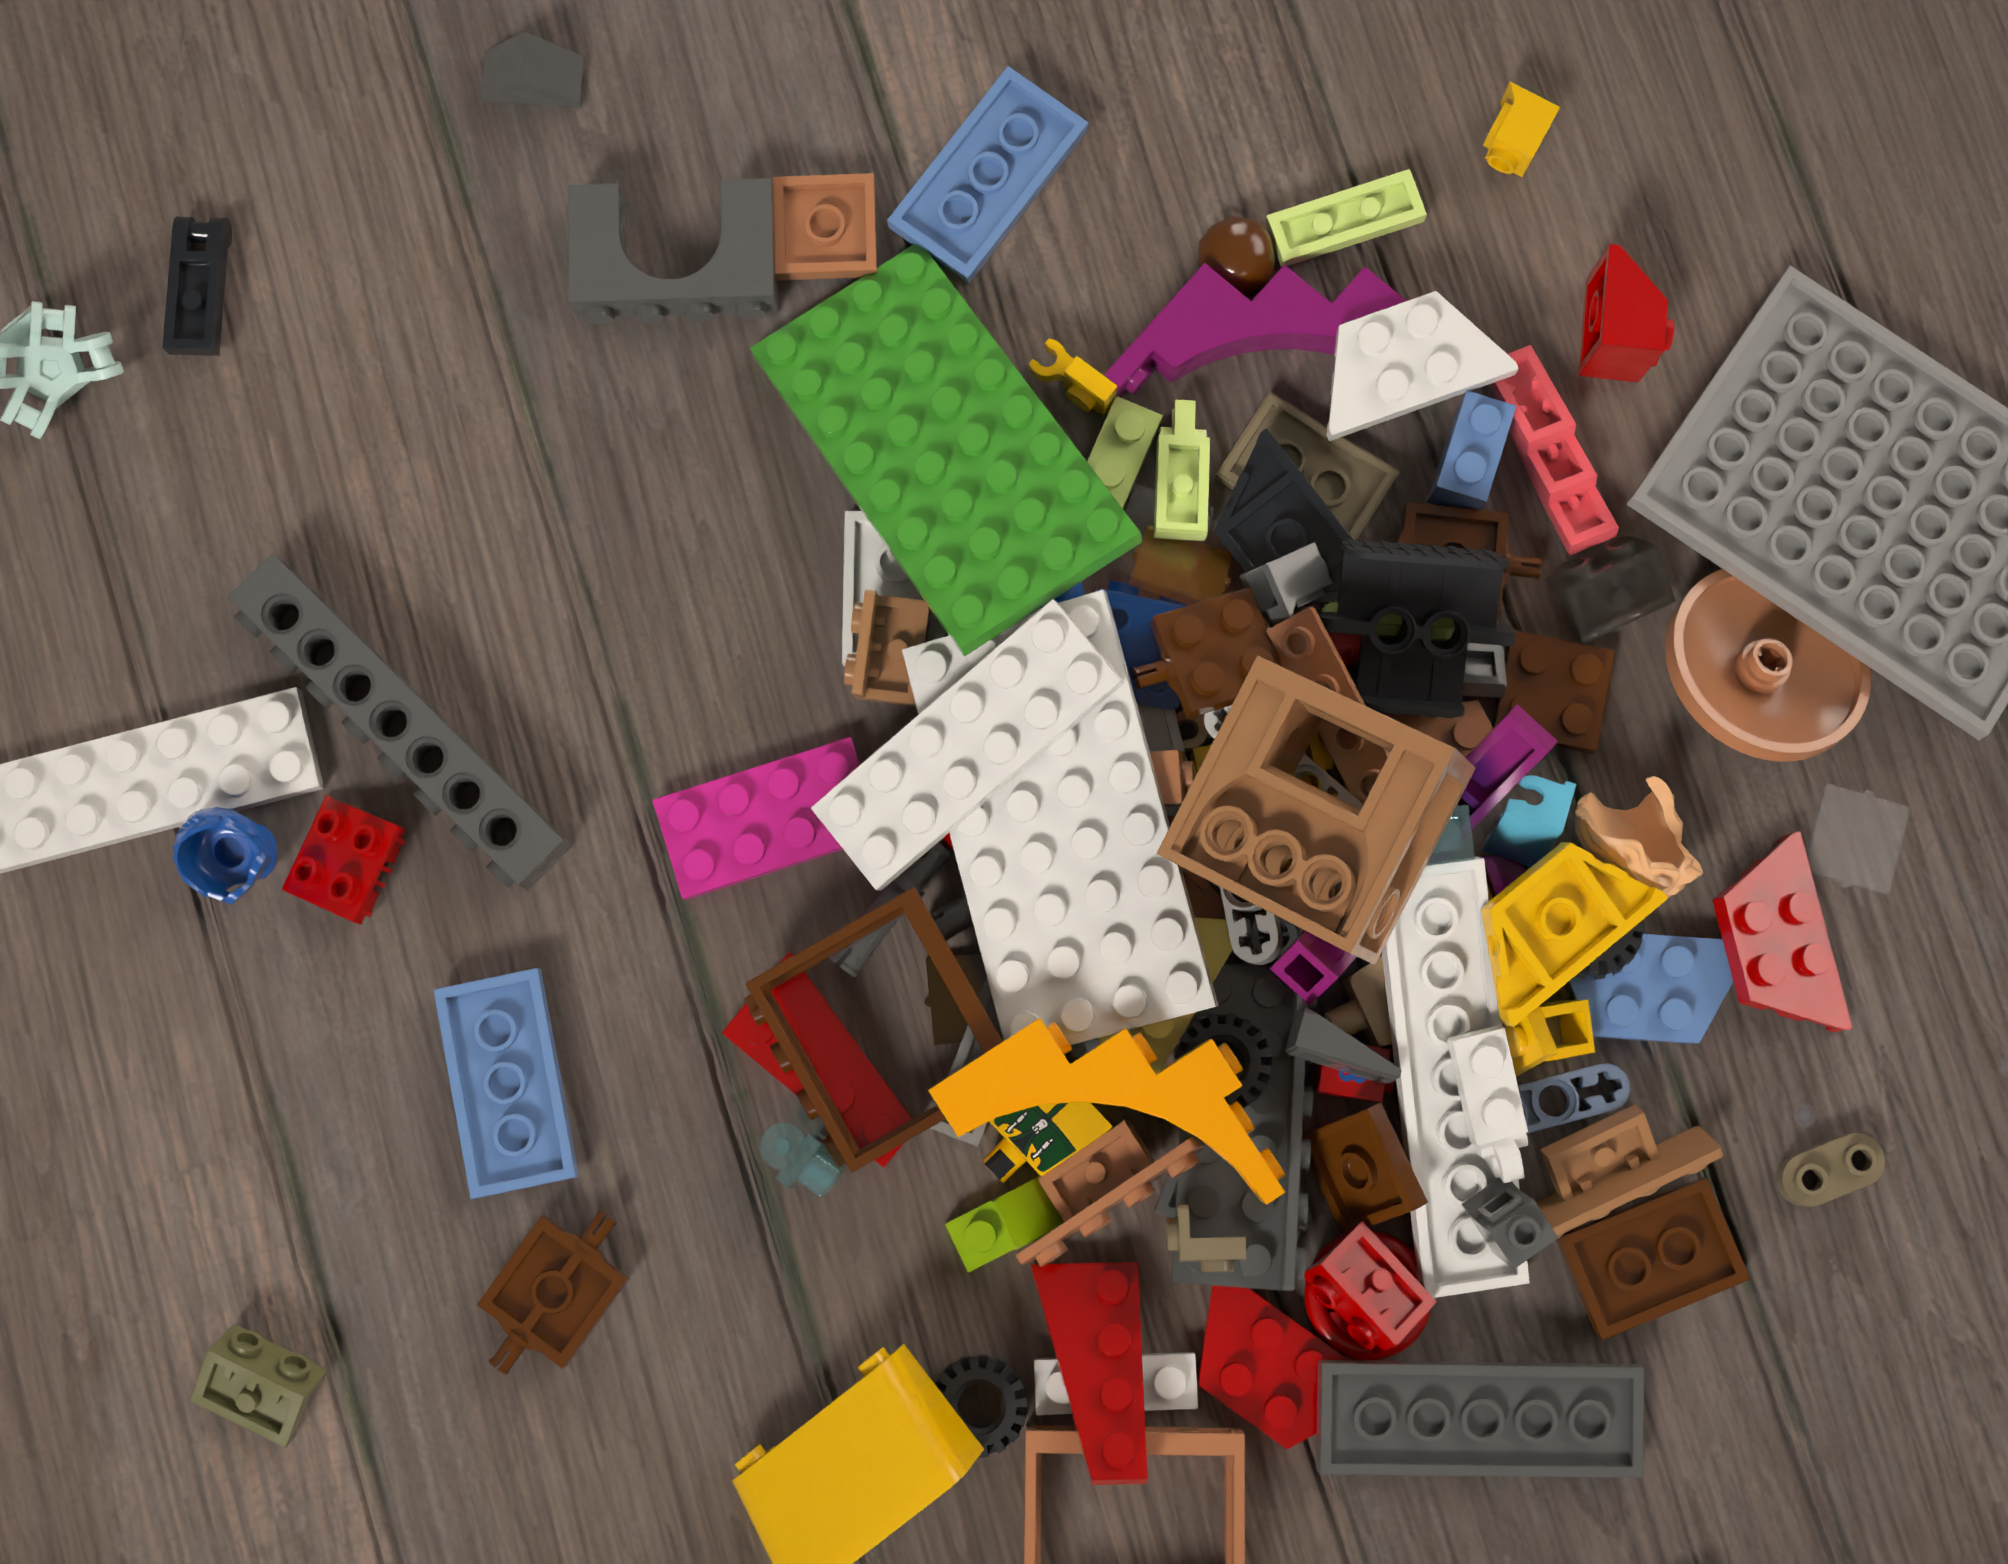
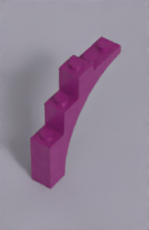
[1270,705,1558,1006]

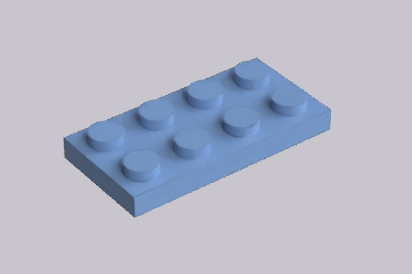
[887,66,1089,285]
[433,968,579,1199]

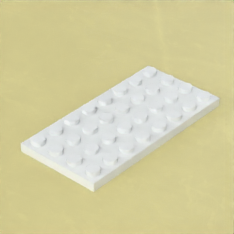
[902,590,1218,1045]

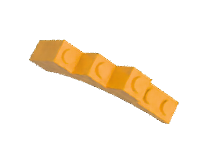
[928,1018,1286,1205]

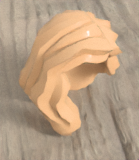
[1575,776,1703,898]

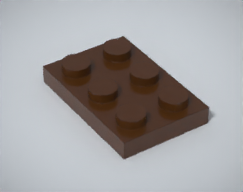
[1556,1178,1751,1340]

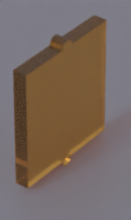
[1129,525,1232,605]

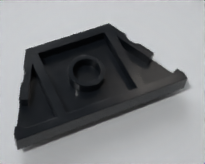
[1214,428,1353,609]

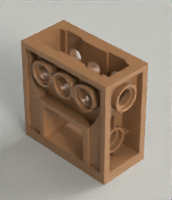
[1156,655,1476,965]

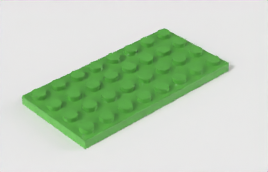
[750,244,1143,657]

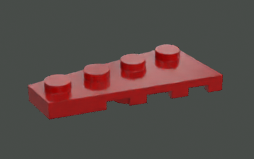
[722,952,912,1168]

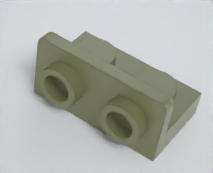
[190,1325,327,1448]

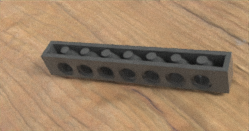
[227,553,572,890]

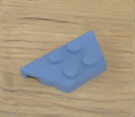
[1565,934,1733,1044]

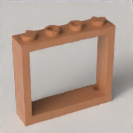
[1024,1424,1245,1564]

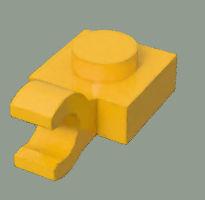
[1029,339,1118,416]

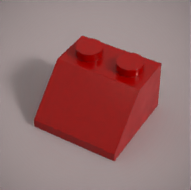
[1578,244,1674,383]

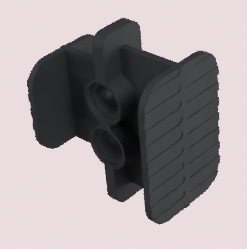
[1317,539,1516,719]

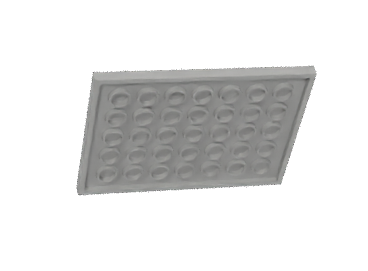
[1626,266,2008,740]

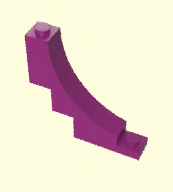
[1104,263,1407,398]

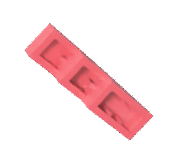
[1490,345,1619,556]

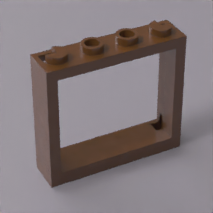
[744,887,1003,1173]

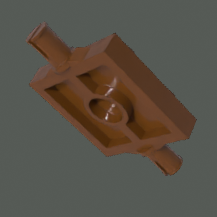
[1366,502,1542,616]
[1131,587,1283,719]
[477,1210,630,1374]

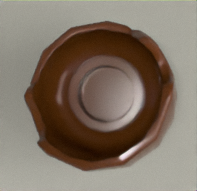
[1198,216,1276,299]

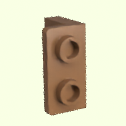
[844,590,931,707]

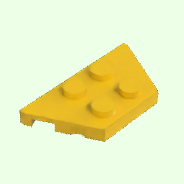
[1481,842,1668,1027]

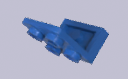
[1096,580,1191,710]

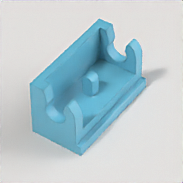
[1482,775,1576,868]

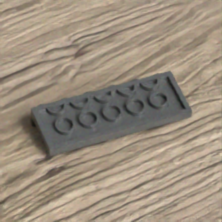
[1171,963,1318,1291]

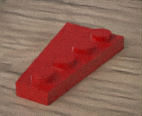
[1031,1262,1148,1485]

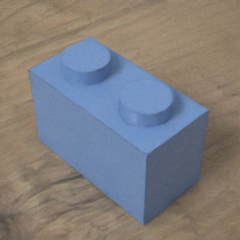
[1427,390,1516,510]

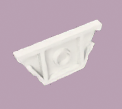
[1326,291,1519,441]

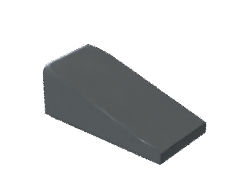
[1285,1007,1402,1085]

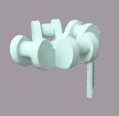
[0,301,124,439]

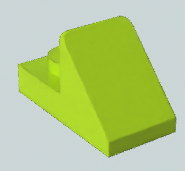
[945,1176,1063,1273]

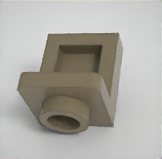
[1166,1205,1246,1273]

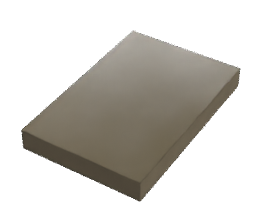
[1215,392,1400,540]

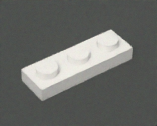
[1034,1352,1198,1415]

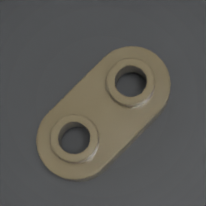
[1776,1133,1885,1207]

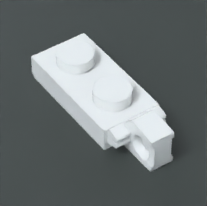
[1447,1025,1528,1183]

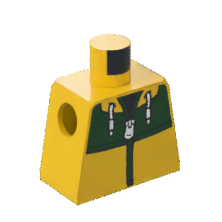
[982,1102,1113,1183]

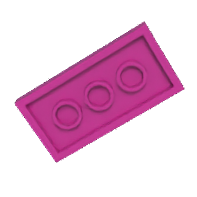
[652,737,860,901]

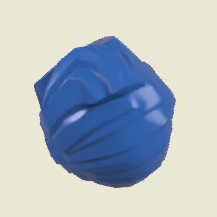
[172,807,278,905]

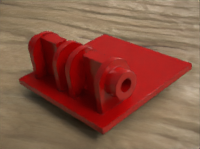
[281,795,406,925]

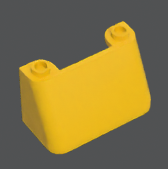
[732,1344,984,1564]

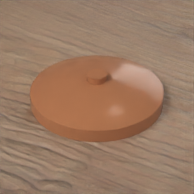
[1665,569,1871,762]

